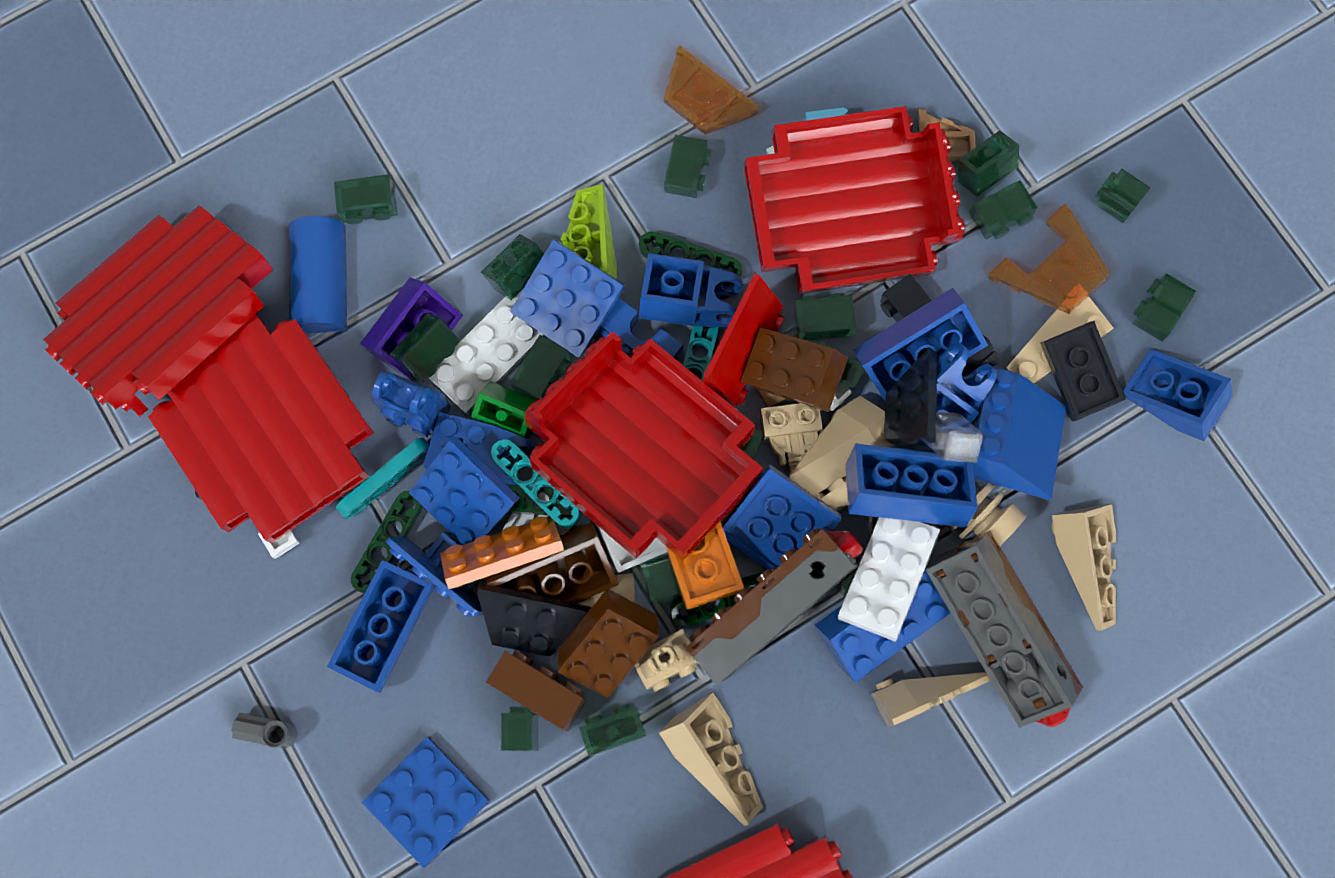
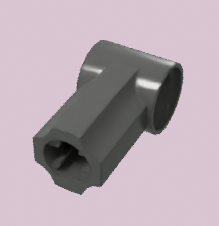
[232,713,297,748]

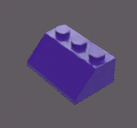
[360,277,463,381]

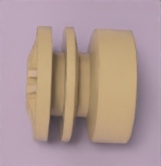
[948,482,1027,546]

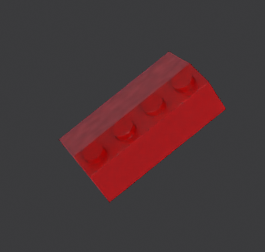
[703,273,785,408]

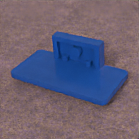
[386,532,483,617]

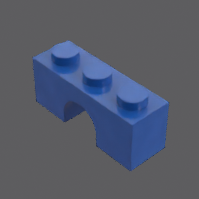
[597,298,683,360]

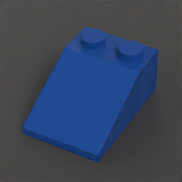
[1123,348,1233,441]

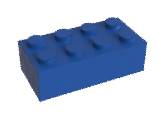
[853,288,988,401]
[845,443,978,528]
[815,568,951,683]

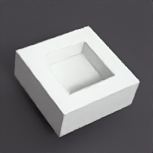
[258,530,300,559]

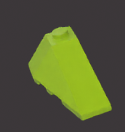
[561,184,618,280]

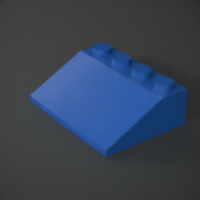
[967,366,1066,500]

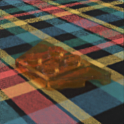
[664,45,759,135]

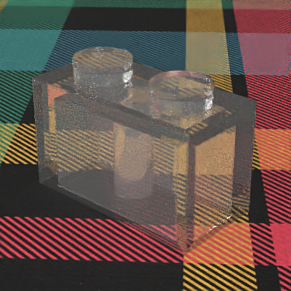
[923,412,983,463]

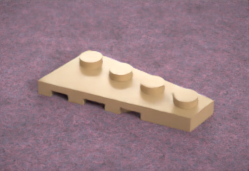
[1005,285,1114,384]

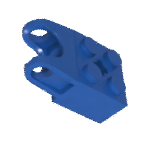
[639,253,743,327]
[918,343,997,455]
[371,370,451,437]
[423,412,536,486]

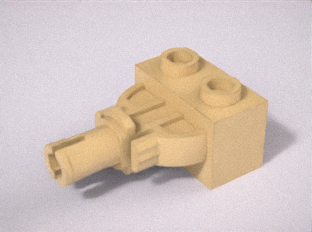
[760,403,823,473]
[635,629,698,692]

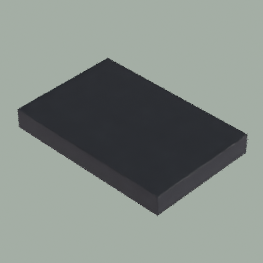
[1040,321,1126,421]

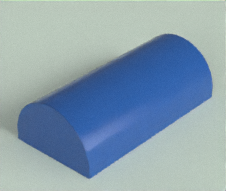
[289,216,347,334]
[327,560,435,693]

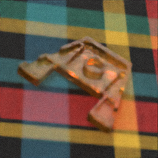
[988,204,1110,314]

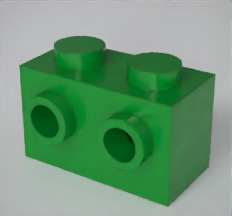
[471,381,537,438]

